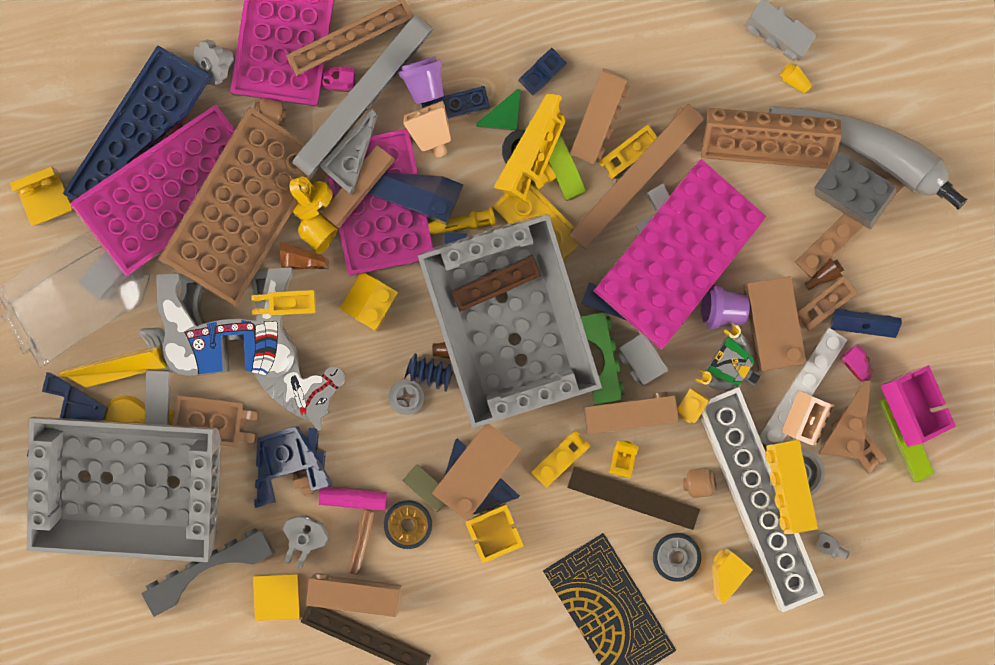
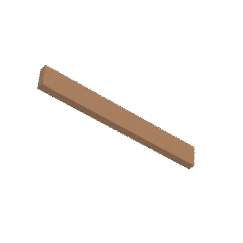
[568,104,705,249]

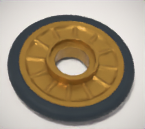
[384,501,432,549]

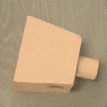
[404,101,451,158]

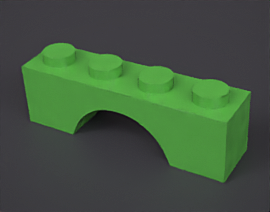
[580,312,625,405]

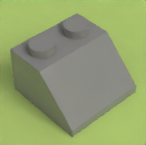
[618,333,668,385]

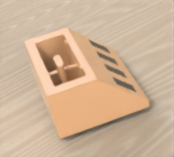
[781,391,835,446]

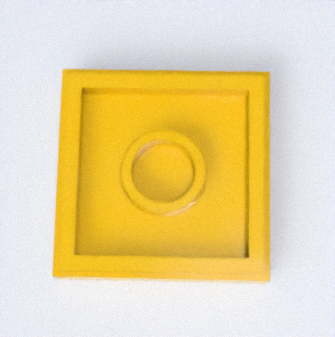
[253,574,300,621]

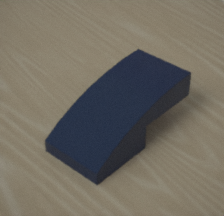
[518,48,567,96]
[308,428,326,469]

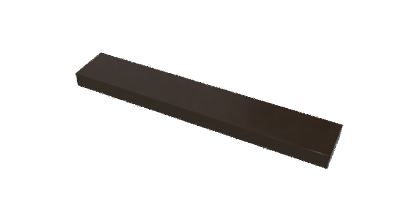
[567,467,700,530]
[301,606,431,665]

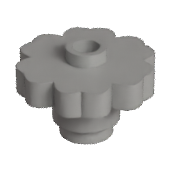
[194,39,234,85]

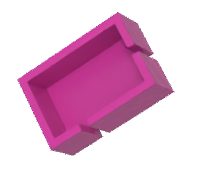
[880,365,956,447]

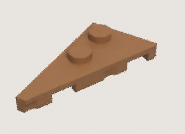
[819,381,870,459]

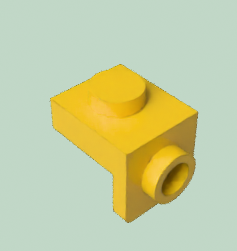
[677,388,710,423]
[609,441,639,478]

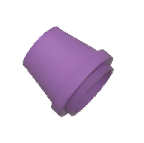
[398,56,444,104]
[701,285,750,329]

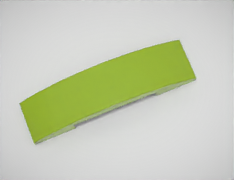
[529,121,586,201]

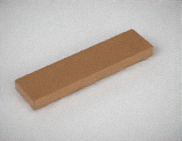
[321,145,395,228]

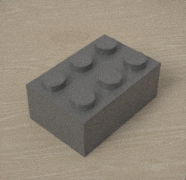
[814,152,897,230]

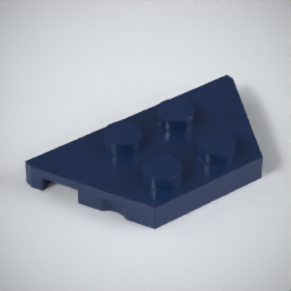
[444,438,520,515]

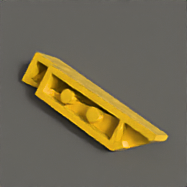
[494,94,565,201]
[59,346,167,388]

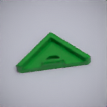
[476,89,520,131]

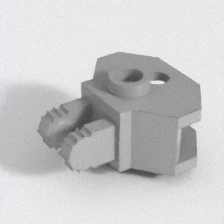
[283,515,329,569]

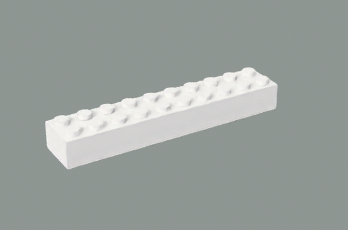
[701,387,824,612]

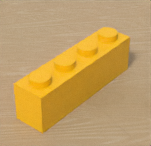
[766,440,818,534]

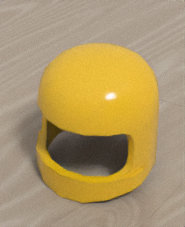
[298,213,338,255]

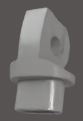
[817,533,850,560]

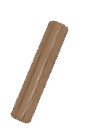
[348,509,374,575]

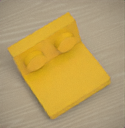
[10,167,73,226]

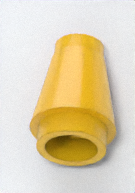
[779,62,812,94]

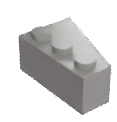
[744,0,817,61]

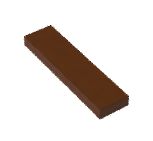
[451,255,542,312]

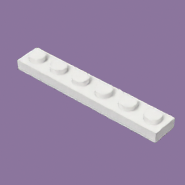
[759,328,847,446]

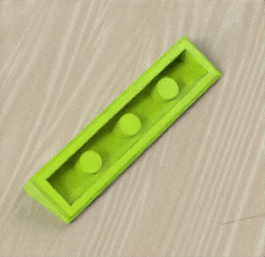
[878,398,934,483]

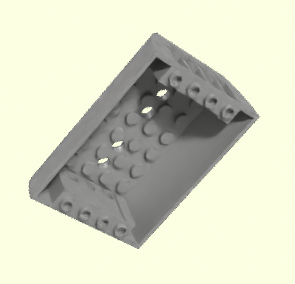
[418,214,602,429]
[27,416,221,562]

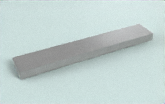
[145,369,170,486]

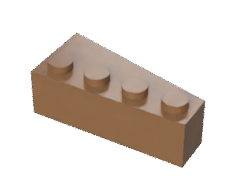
[570,69,630,164]

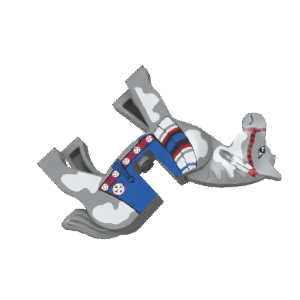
[139,268,346,431]

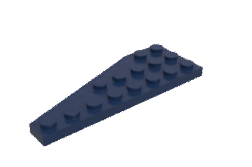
[62,45,211,200]

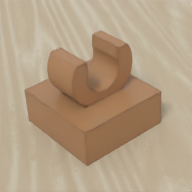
[293,469,313,496]

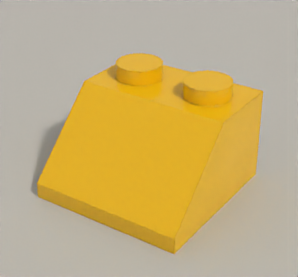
[339,273,399,331]
[712,548,753,604]

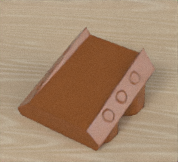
[280,242,329,270]

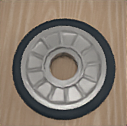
[653,533,701,582]

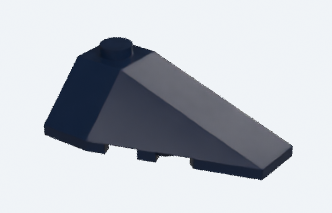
[368,172,464,226]

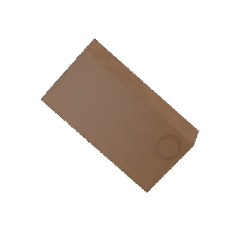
[743,276,806,371]
[583,392,679,434]
[432,424,522,521]
[306,573,401,617]

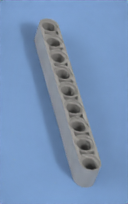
[292,14,434,177]

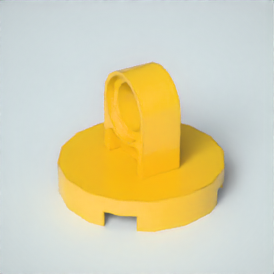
[289,176,333,220]

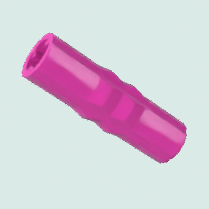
[319,487,387,510]

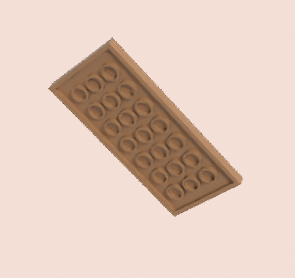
[158,107,314,306]

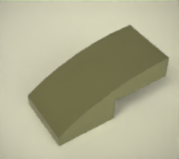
[402,464,445,512]

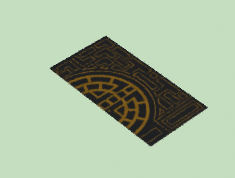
[543,533,676,665]

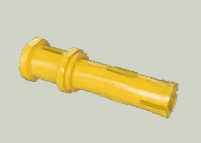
[428,206,496,235]

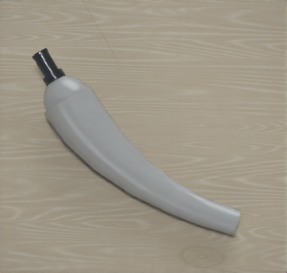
[768,106,968,210]

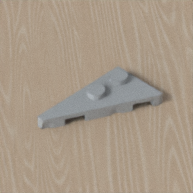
[319,109,378,195]

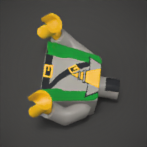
[695,322,761,390]

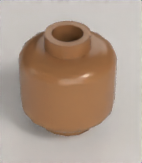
[254,98,286,125]
[683,468,717,498]

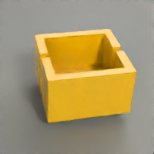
[465,503,524,564]

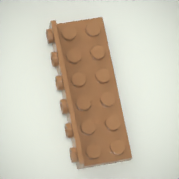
[701,108,842,169]

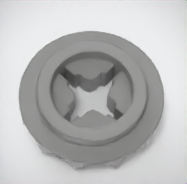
[389,379,424,415]

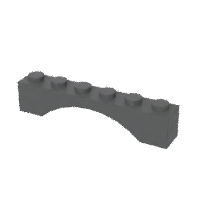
[141,528,275,617]

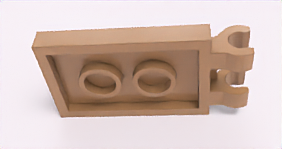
[173,395,259,447]

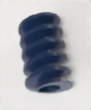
[404,353,453,392]

